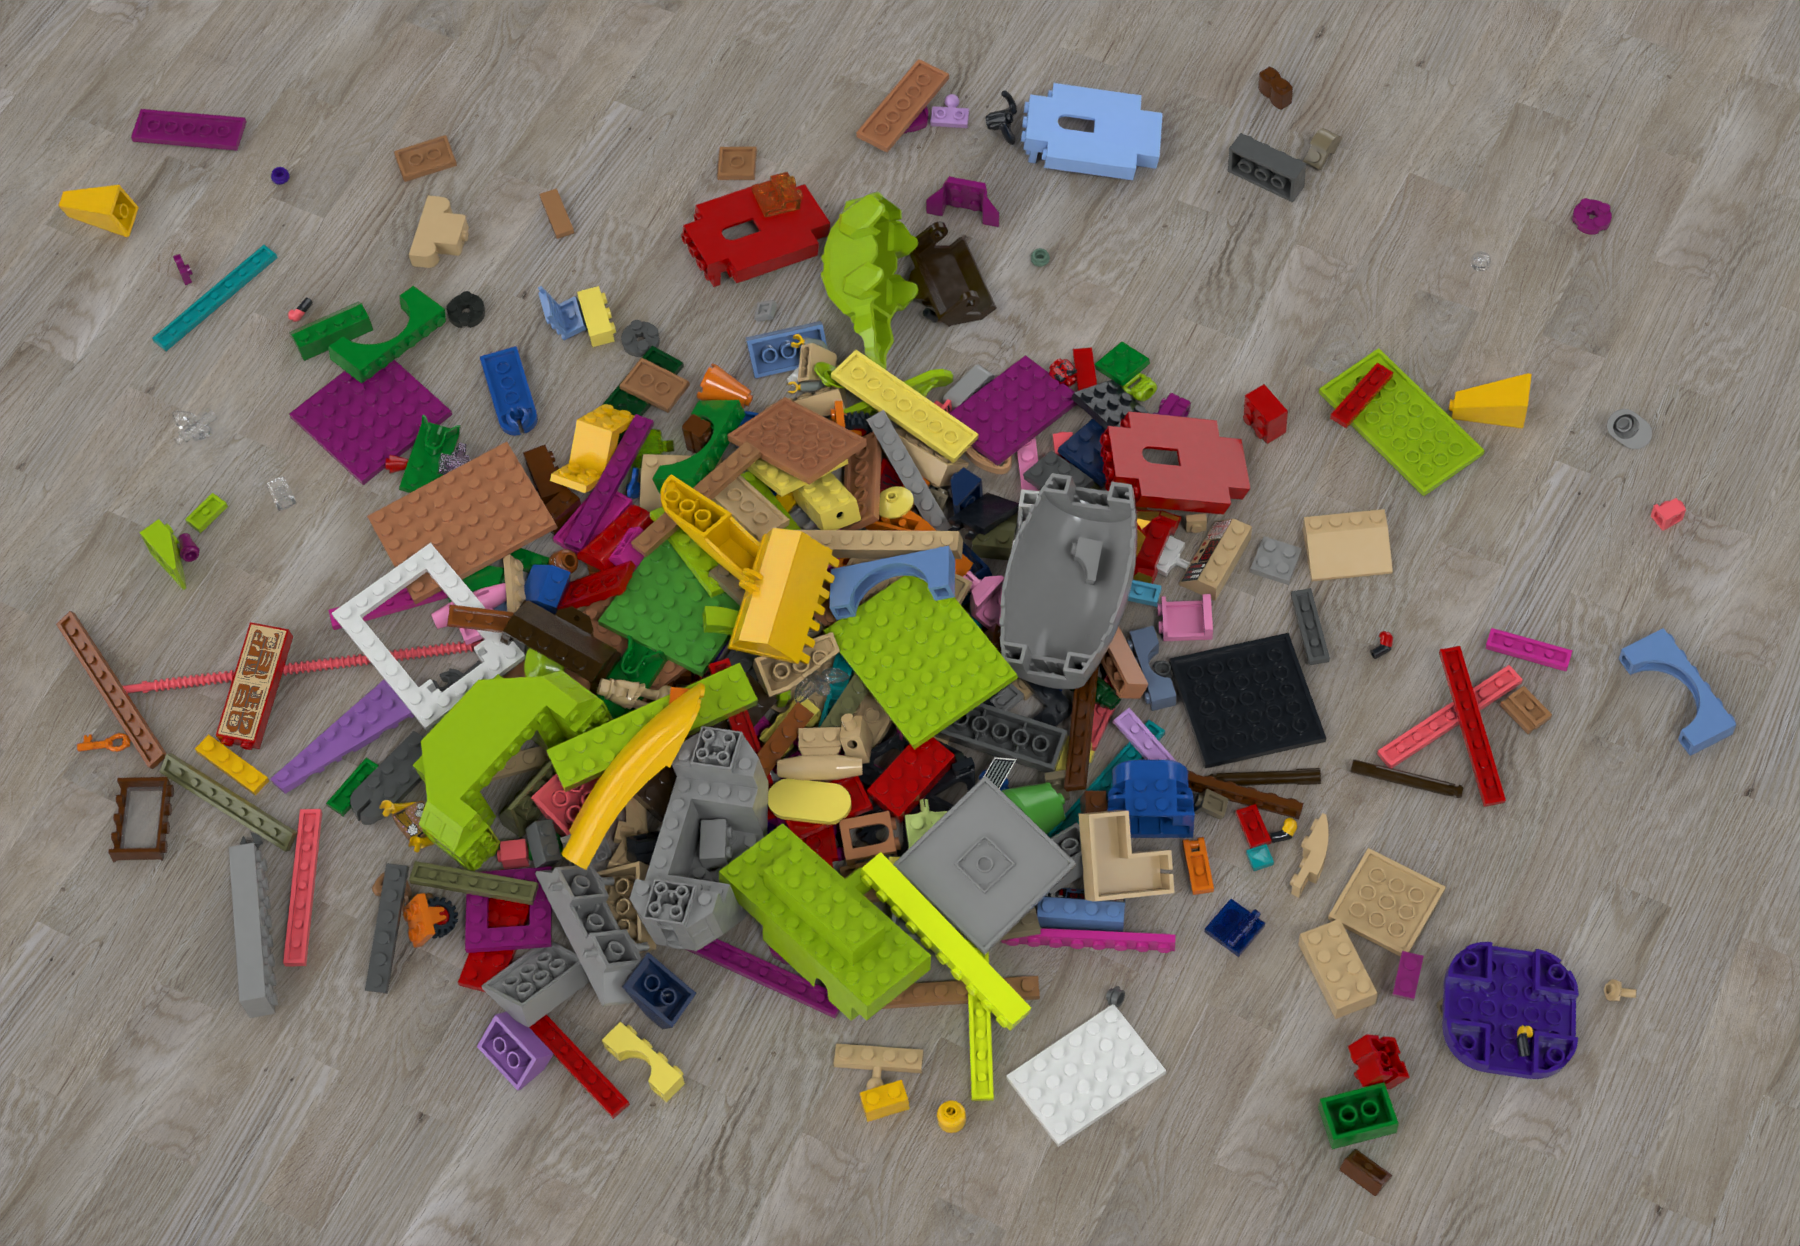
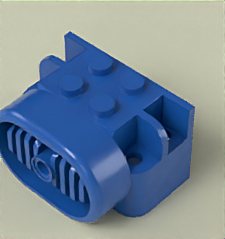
[1108,760,1195,838]

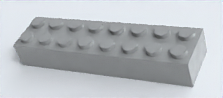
[229,843,278,1018]

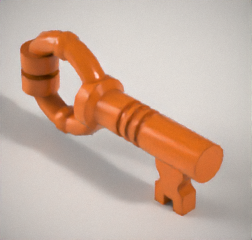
[77,733,131,752]

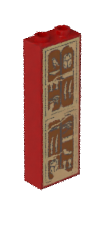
[216,622,293,750]

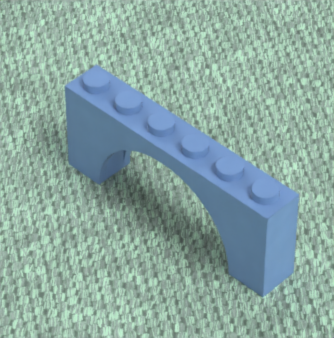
[829,546,955,620]
[1619,628,1736,756]

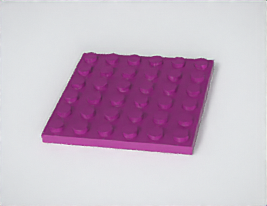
[289,360,452,485]

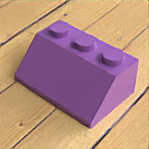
[477,1012,553,1091]

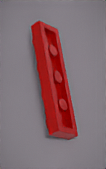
[1330,362,1393,429]

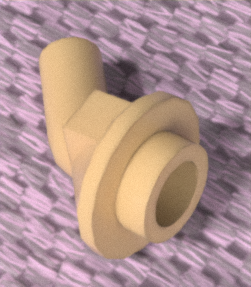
[1604,979,1637,1001]

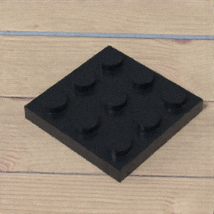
[1071,380,1150,430]

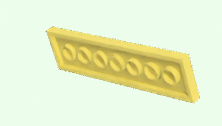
[831,350,979,463]

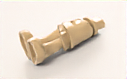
[597,678,671,709]

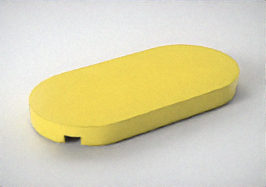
[768,779,852,825]

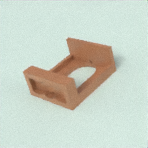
[839,811,901,866]

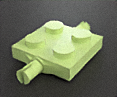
[904,799,947,849]

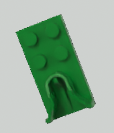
[399,415,461,493]
[597,635,668,720]

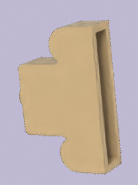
[409,195,469,268]

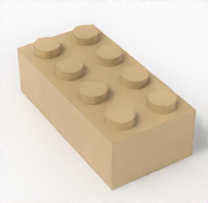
[1298,919,1378,1019]

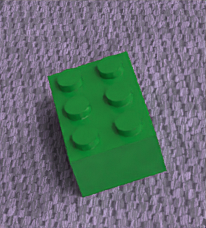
[1318,1082,1399,1150]

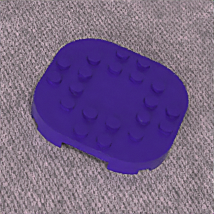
[1442,942,1579,1079]

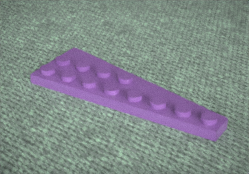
[270,679,415,794]

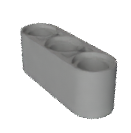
[942,364,995,410]

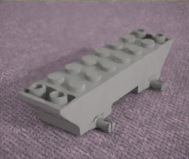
[535,864,649,1006]

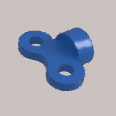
[626,467,640,499]

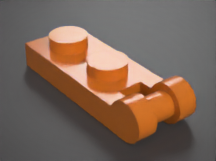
[1182,837,1214,895]

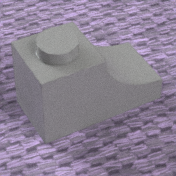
[1071,537,1103,585]

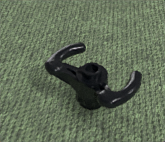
[986,90,1017,145]

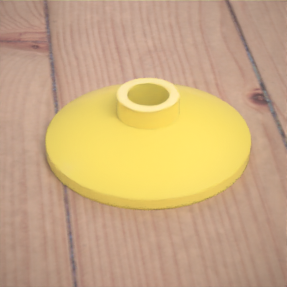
[879,487,914,519]

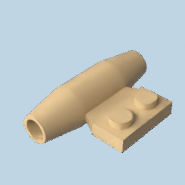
[777,727,862,781]

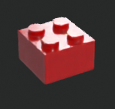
[1243,384,1288,444]

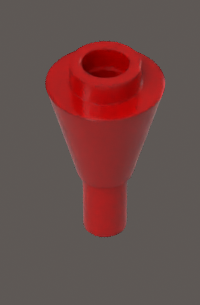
[385,454,409,473]

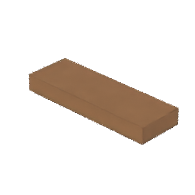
[539,188,574,239]

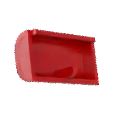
[577,504,653,571]

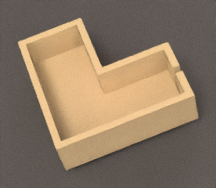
[1079,810,1175,901]

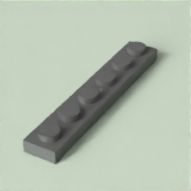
[365,863,409,994]

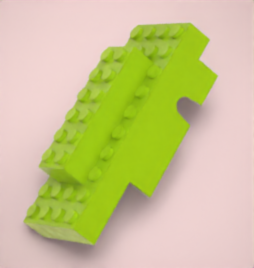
[719,823,931,1021]

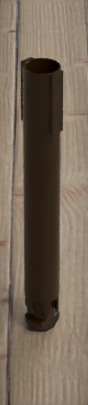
[1350,759,1464,798]
[1208,768,1321,786]

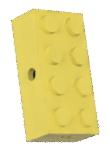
[792,473,861,530]

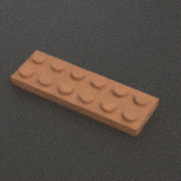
[856,59,949,153]
[842,432,882,530]

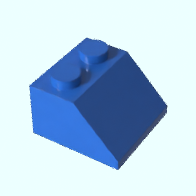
[524,565,571,615]

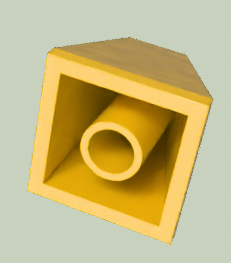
[58,185,139,237]
[1449,373,1532,429]

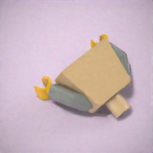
[787,334,839,394]

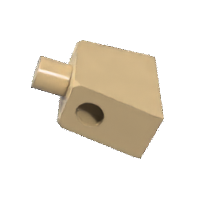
[840,713,873,764]

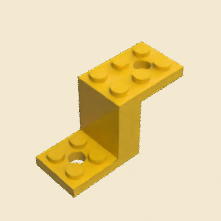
[550,404,634,493]

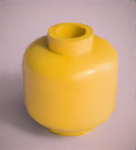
[937,1100,966,1133]

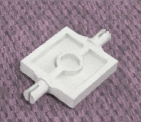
[1157,536,1190,577]

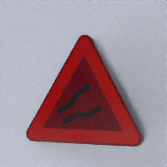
[880,458,903,493]

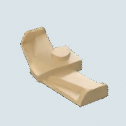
[607,797,649,869]

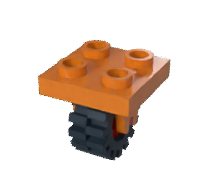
[830,401,873,437]
[403,893,458,948]

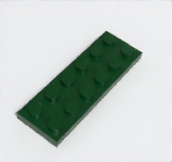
[602,346,684,445]

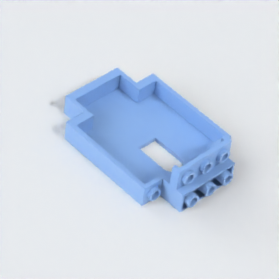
[1021,83,1163,180]

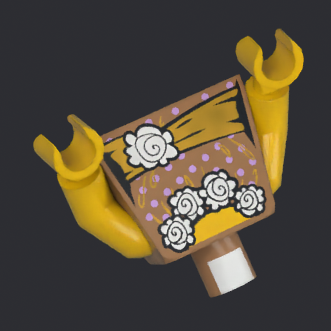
[379,800,434,853]

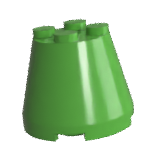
[1002,782,1066,834]

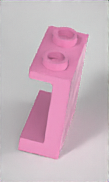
[1157,594,1213,641]

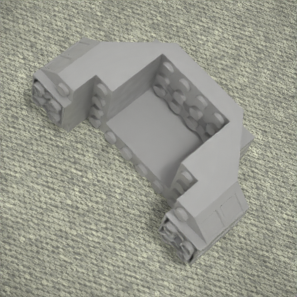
[630,726,768,951]

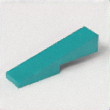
[818,653,854,728]

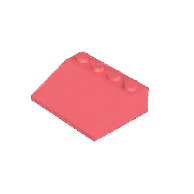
[531,774,601,837]

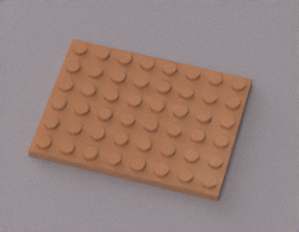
[367,442,558,604]

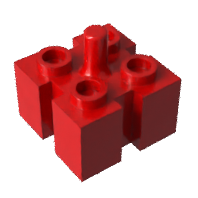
[1348,1034,1410,1089]

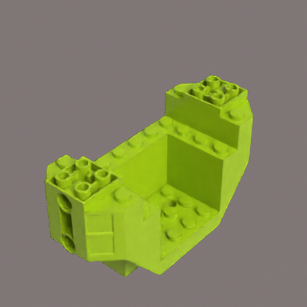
[412,670,613,871]

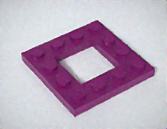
[465,867,552,953]

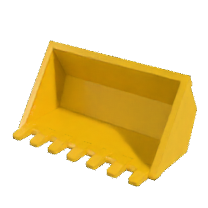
[728,528,839,664]

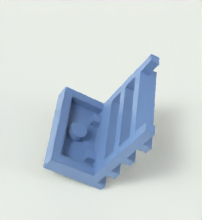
[538,286,587,340]

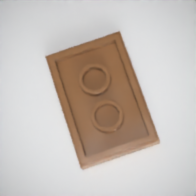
[394,135,457,182]
[620,357,690,413]

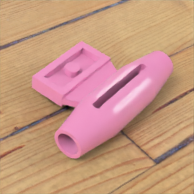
[431,583,507,645]

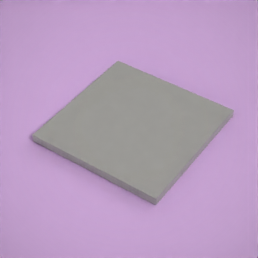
[893,776,1077,955]

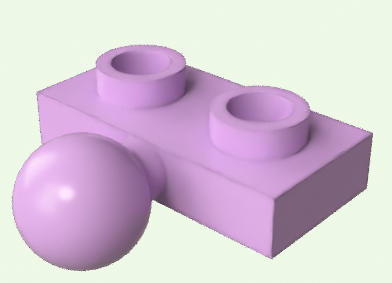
[931,94,969,128]

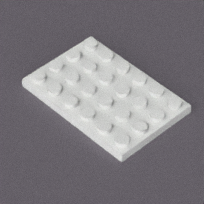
[1006,1004,1166,1147]

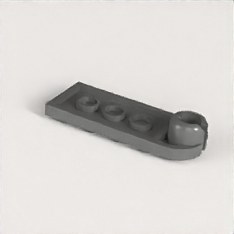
[350,731,424,825]

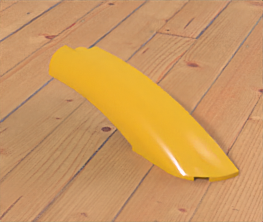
[660,474,826,605]
[562,682,705,870]

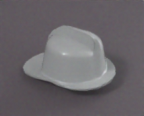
[1607,409,1652,449]

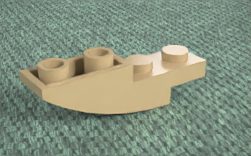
[1290,813,1329,898]

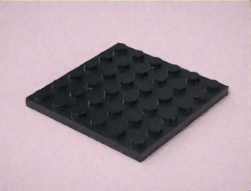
[1169,633,1326,769]

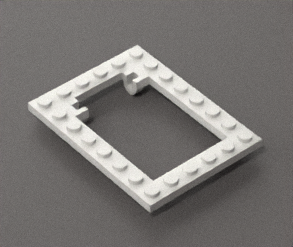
[332,543,526,731]

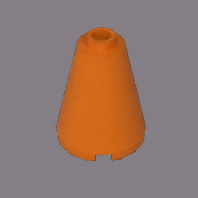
[697,363,753,409]

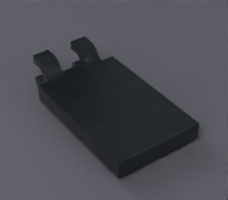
[948,492,1019,541]

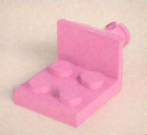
[963,571,1004,629]

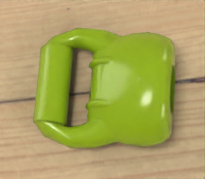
[1121,373,1157,402]

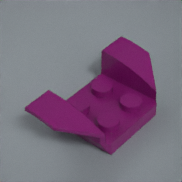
[926,176,999,227]

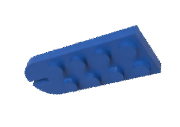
[480,346,538,436]

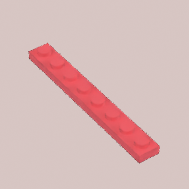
[1377,665,1523,768]
[283,809,322,967]

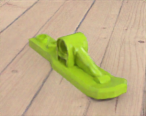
[843,369,954,416]

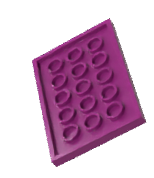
[949,355,1077,466]

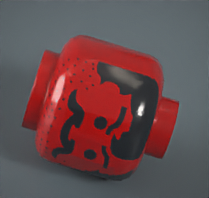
[1049,358,1078,387]

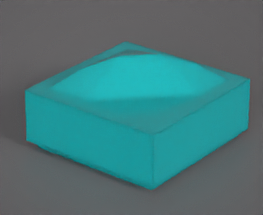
[1246,844,1274,871]

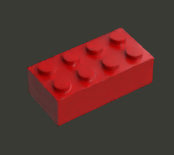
[867,737,956,824]

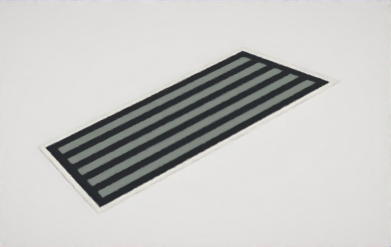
[984,757,1017,789]

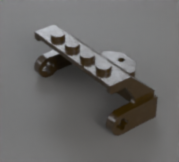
[908,222,997,327]
[500,600,621,696]

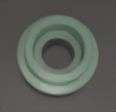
[1031,248,1050,267]

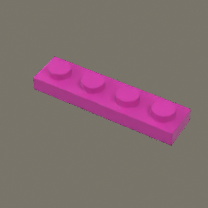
[1485,628,1573,672]

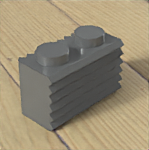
[525,819,562,868]

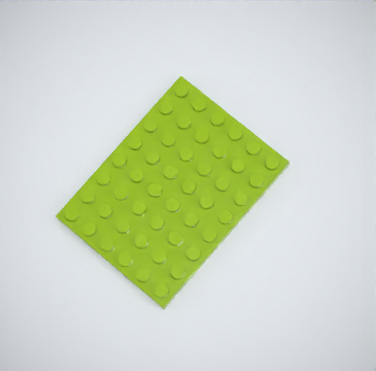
[823,576,1018,750]

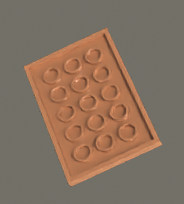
[727,397,867,485]

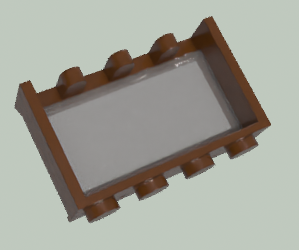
[108,777,174,862]

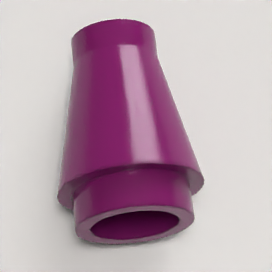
[178,533,200,562]

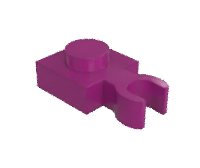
[173,254,193,285]

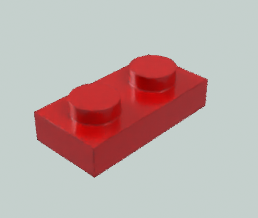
[1236,804,1271,849]

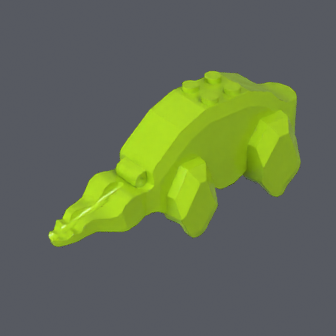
[821,191,918,370]

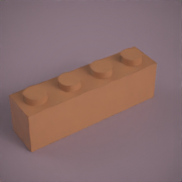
[1101,627,1149,699]

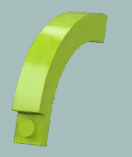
[702,606,791,707]

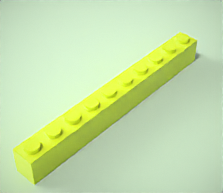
[860,852,1031,1031]

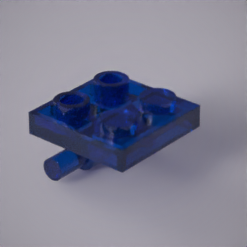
[1204,898,1266,957]

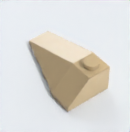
[765,386,848,416]
[753,632,840,697]

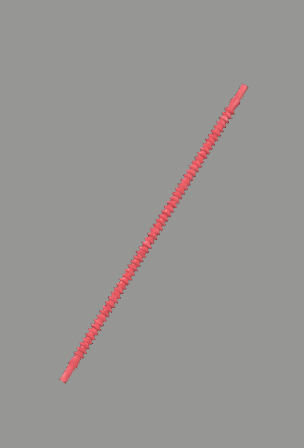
[123,639,484,693]

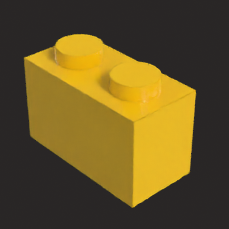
[859,1080,910,1122]

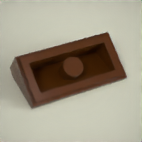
[1340,1149,1392,1196]

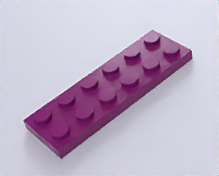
[131,109,247,151]

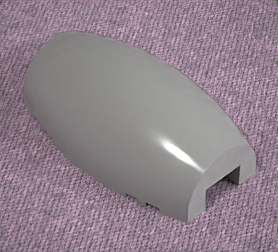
[1000,473,1137,689]

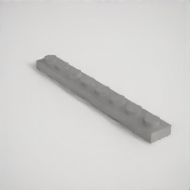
[867,410,951,531]

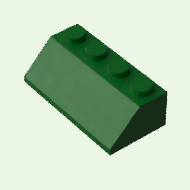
[289,301,374,361]

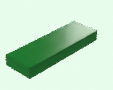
[326,757,379,817]

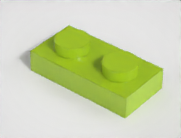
[185,493,228,533]

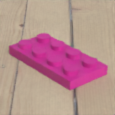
[553,491,633,556]

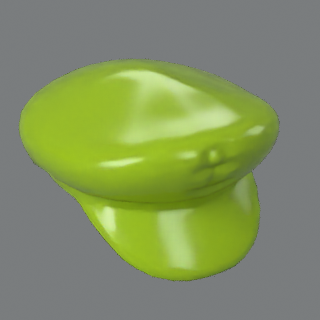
[524,648,565,677]

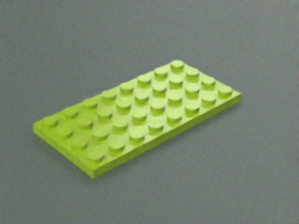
[1319,348,1485,497]

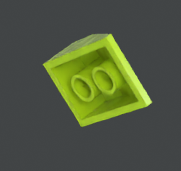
[140,519,187,590]

